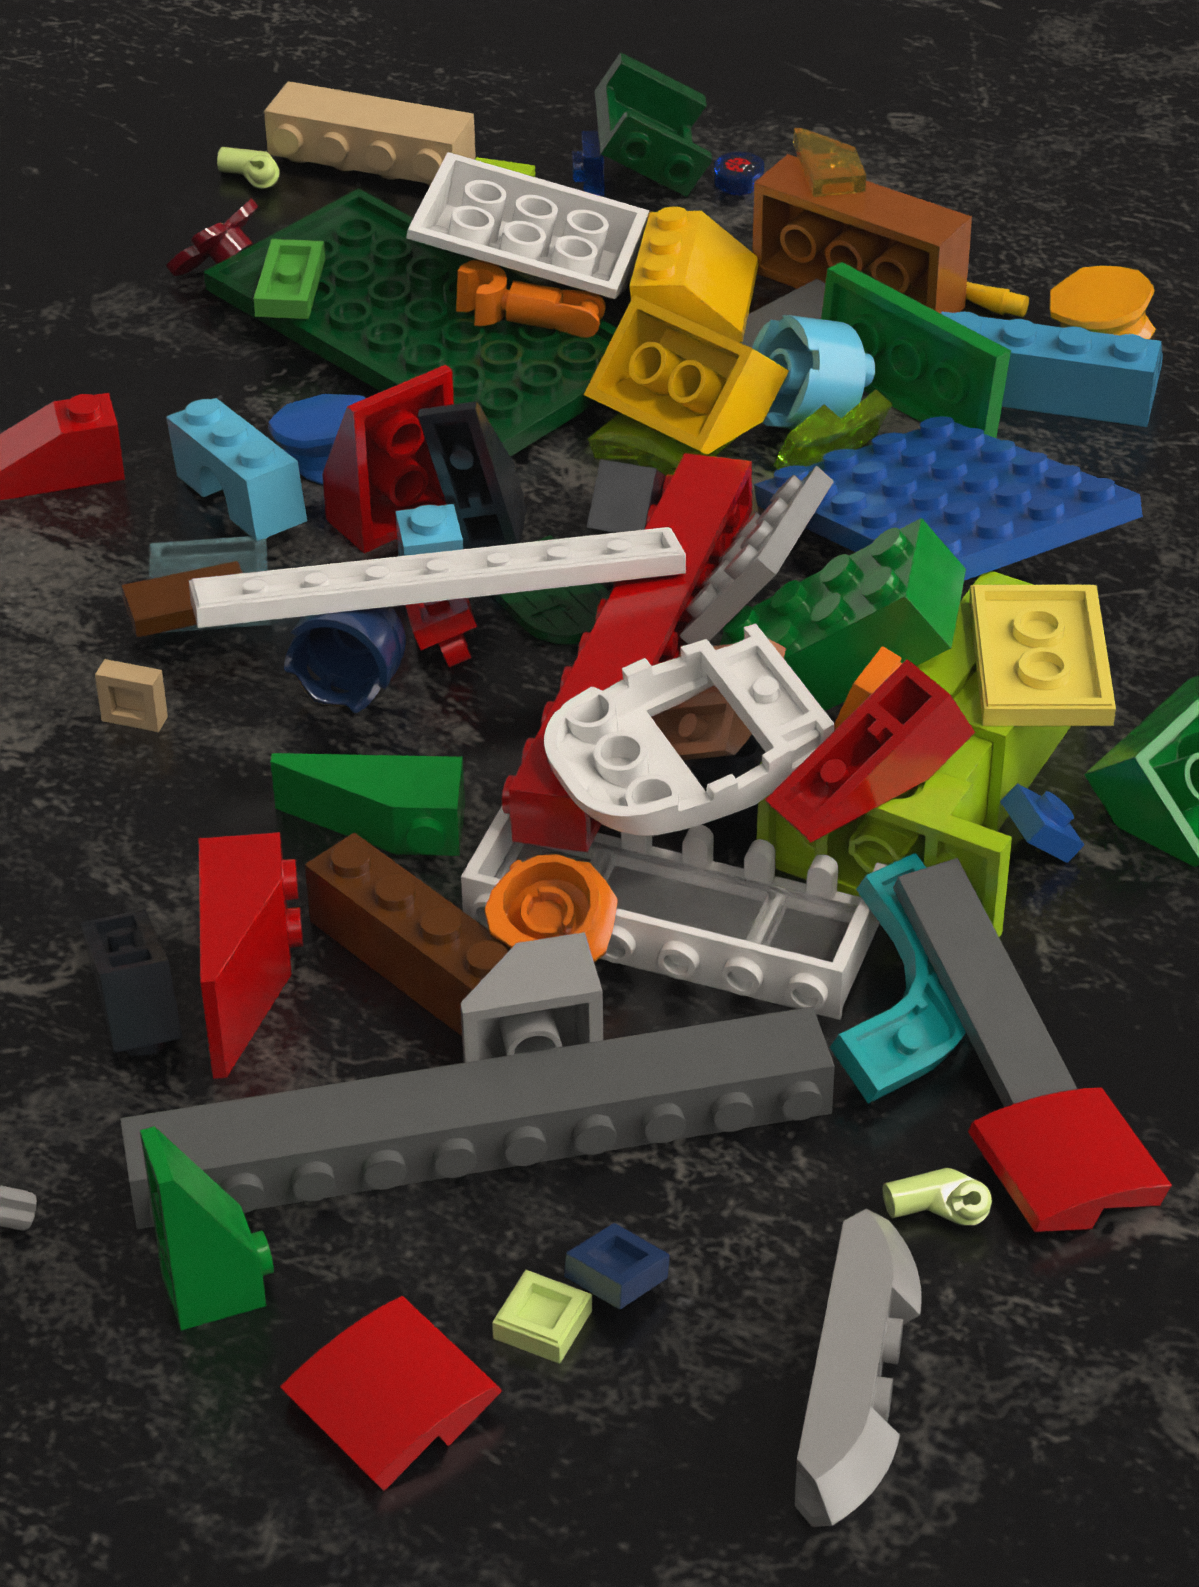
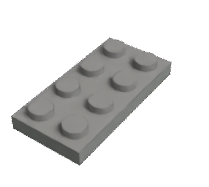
[680,466,834,644]

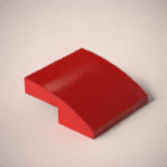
[968,1087,1172,1232]
[280,1296,502,1491]

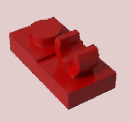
[406,598,477,667]

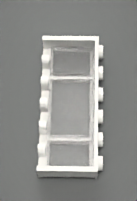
[461,806,888,1020]

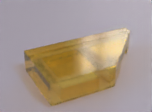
[793,128,866,197]

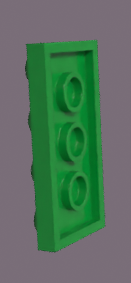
[821,262,1011,438]

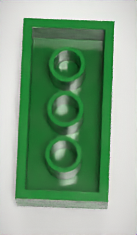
[720,518,966,711]

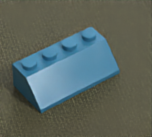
[941,311,1163,427]

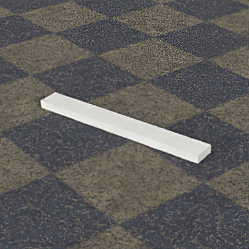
[189,527,686,628]

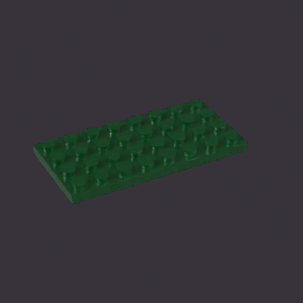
[204,188,617,457]

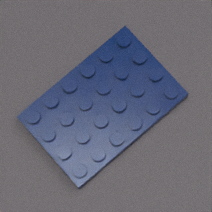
[754,416,1143,581]

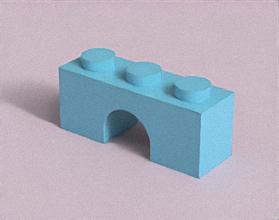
[166,398,307,541]

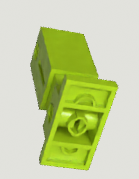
[757,571,1071,937]

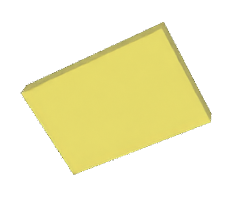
[969,585,1116,726]

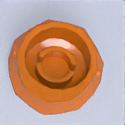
[484,854,618,962]

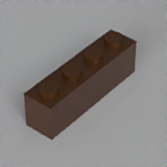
[304,832,511,1036]

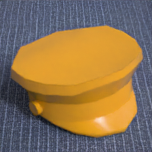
[1049,266,1155,339]

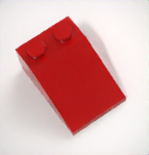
[322,364,454,553]
[199,832,303,1079]

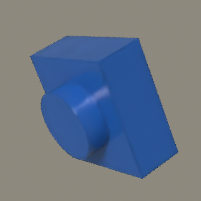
[1000,783,1084,863]

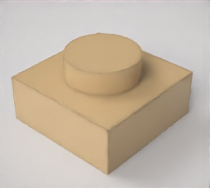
[95,659,168,732]

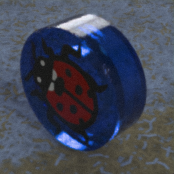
[714,152,765,195]

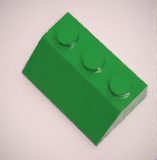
[1084,675,1199,867]

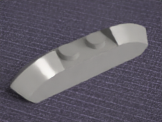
[795,1209,921,1527]

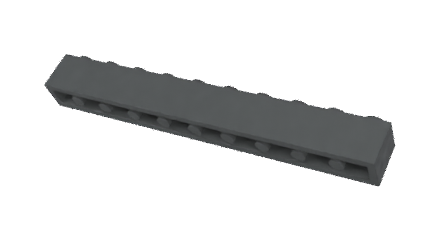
[120,1007,835,1229]

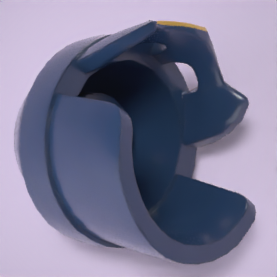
[284,606,406,713]

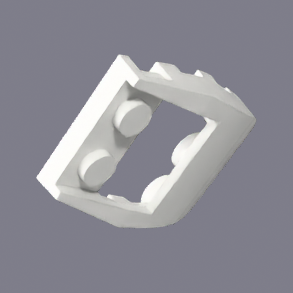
[544,624,834,836]

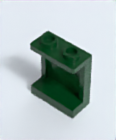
[595,52,712,197]

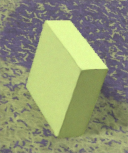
[492,1270,592,1364]

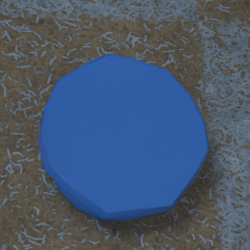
[268,394,366,485]

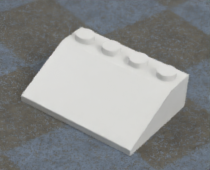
[406,152,649,299]

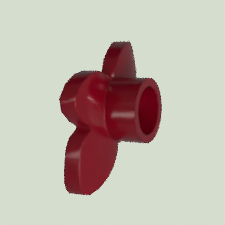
[166,198,258,276]

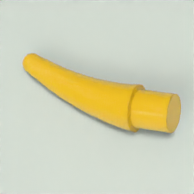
[966,282,1029,317]

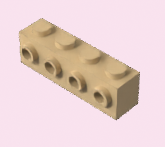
[264,81,476,186]

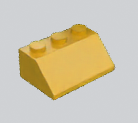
[629,207,758,342]
[584,295,789,455]

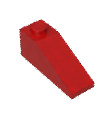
[0,393,125,501]
[765,659,975,843]

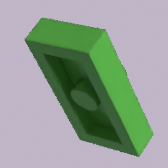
[254,239,325,319]

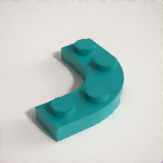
[829,853,966,1103]

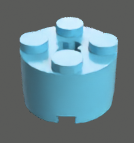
[752,315,875,433]

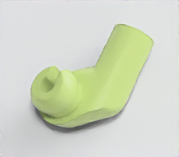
[217,147,280,189]
[883,1168,992,1225]

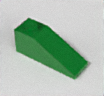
[270,753,465,856]
[140,1126,274,1330]

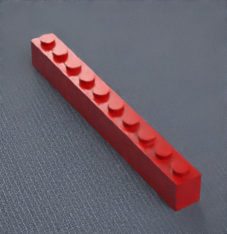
[502,453,752,853]

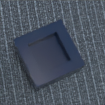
[564,1223,670,1310]

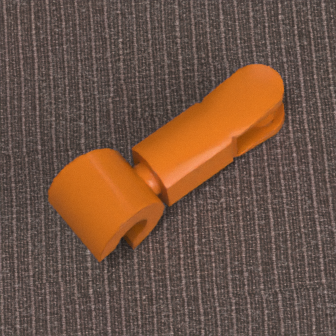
[456,259,606,338]

